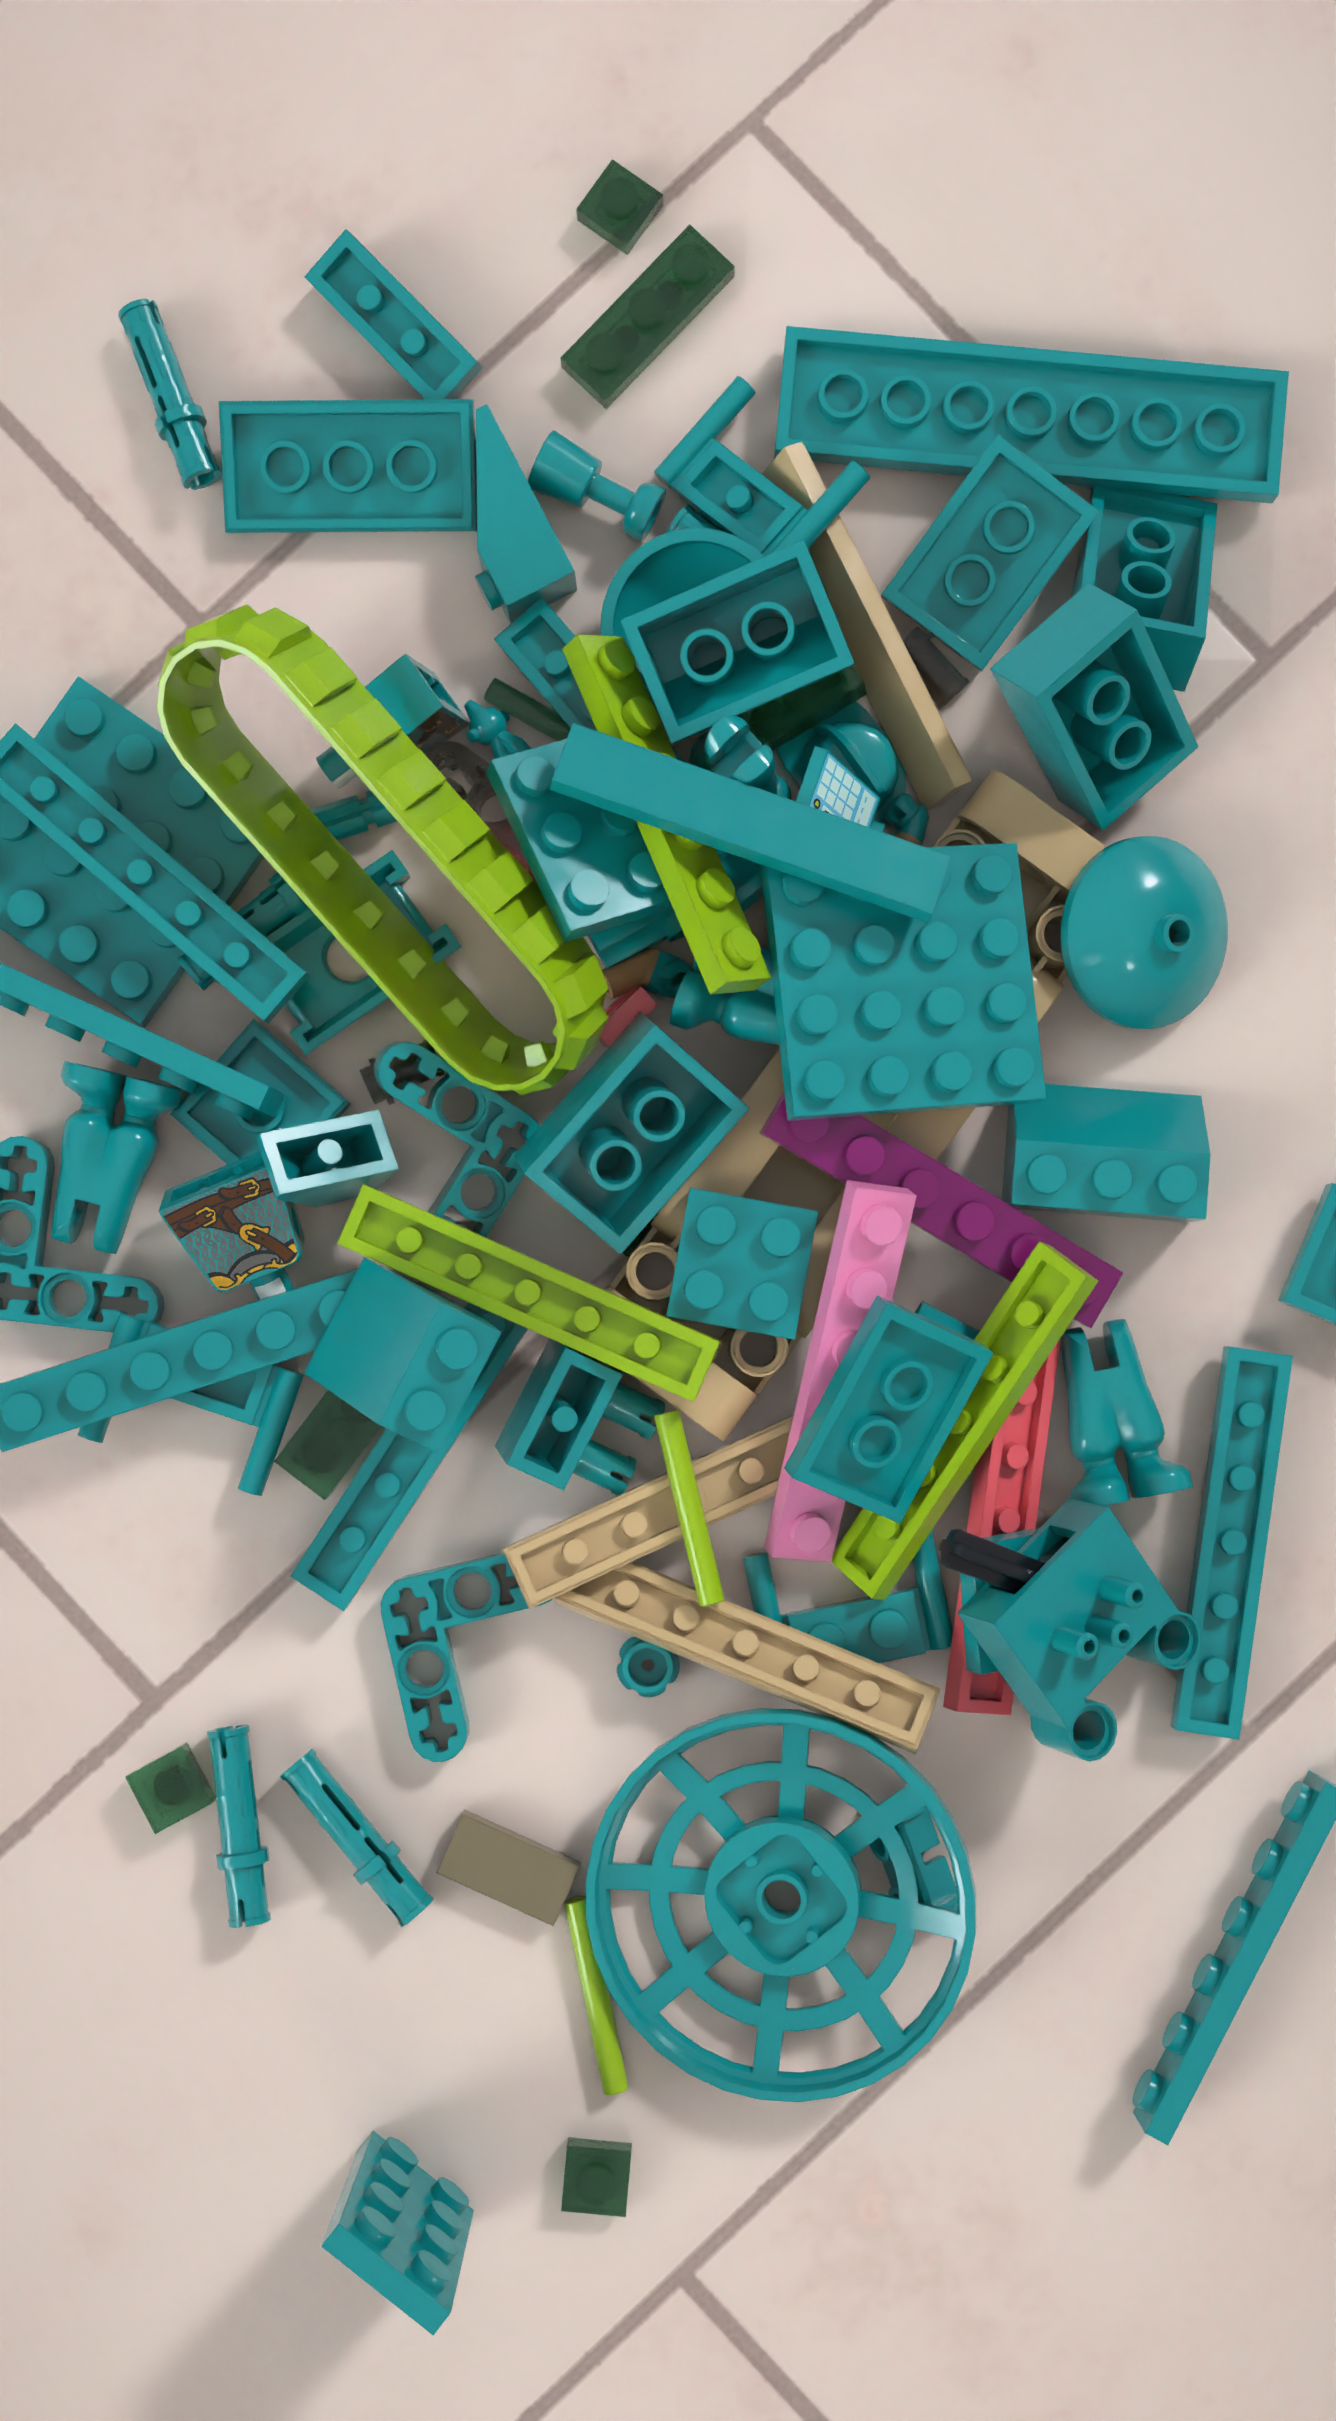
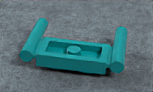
[654,376,870,556]
[78,1313,304,1496]
[743,1531,953,1663]

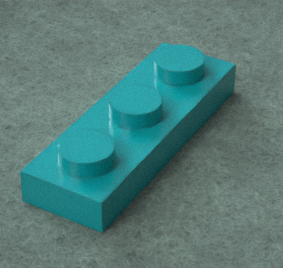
[304,229,483,399]

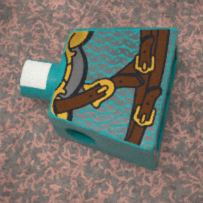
[316,653,469,789]
[159,1151,305,1300]

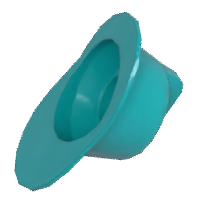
[777,691,907,823]

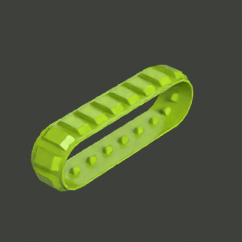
[157,605,609,1095]

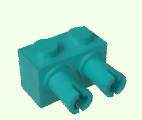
[495,1338,665,1495]

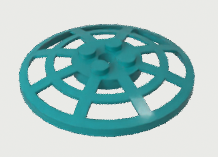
[586,1708,976,2102]

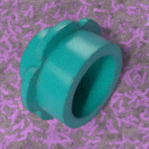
[617,1636,680,1697]

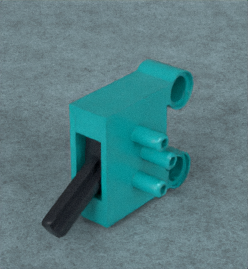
[938,1498,1201,1762]

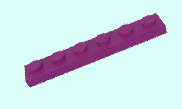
[759,1091,1123,1328]

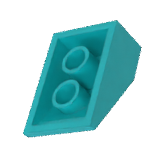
[1071,486,1218,692]

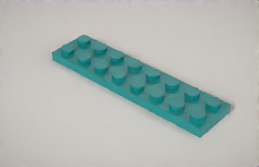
[774,326,1289,503]

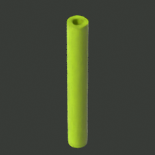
[654,1410,725,1607]
[564,1896,629,2095]

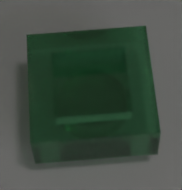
[576,159,663,255]
[125,1742,216,1834]
[561,2137,632,2217]

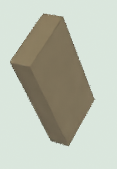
[436,1809,581,1926]

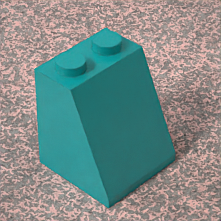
[304,1257,502,1454]

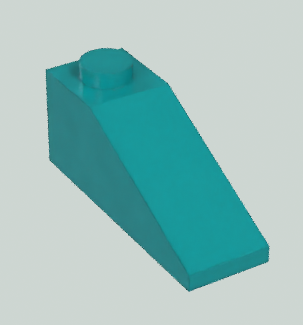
[474,404,577,623]

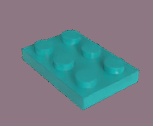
[881,434,1100,671]
[486,739,673,942]
[784,1295,994,1523]

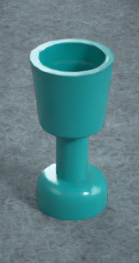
[528,430,666,542]

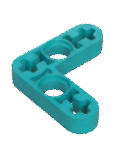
[374,1041,539,1237]
[0,1136,164,1332]
[381,1552,553,1762]

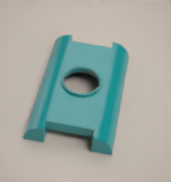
[266,850,462,1055]

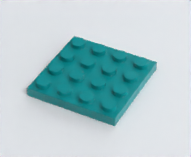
[0,676,264,1028]
[760,843,1046,1121]

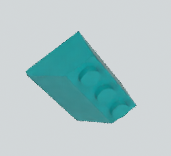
[620,539,855,745]
[1002,1084,1211,1222]

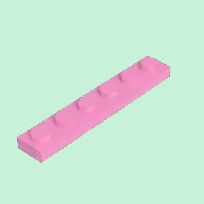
[764,1180,917,1562]

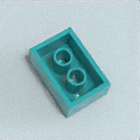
[990,582,1198,831]
[514,1011,750,1254]

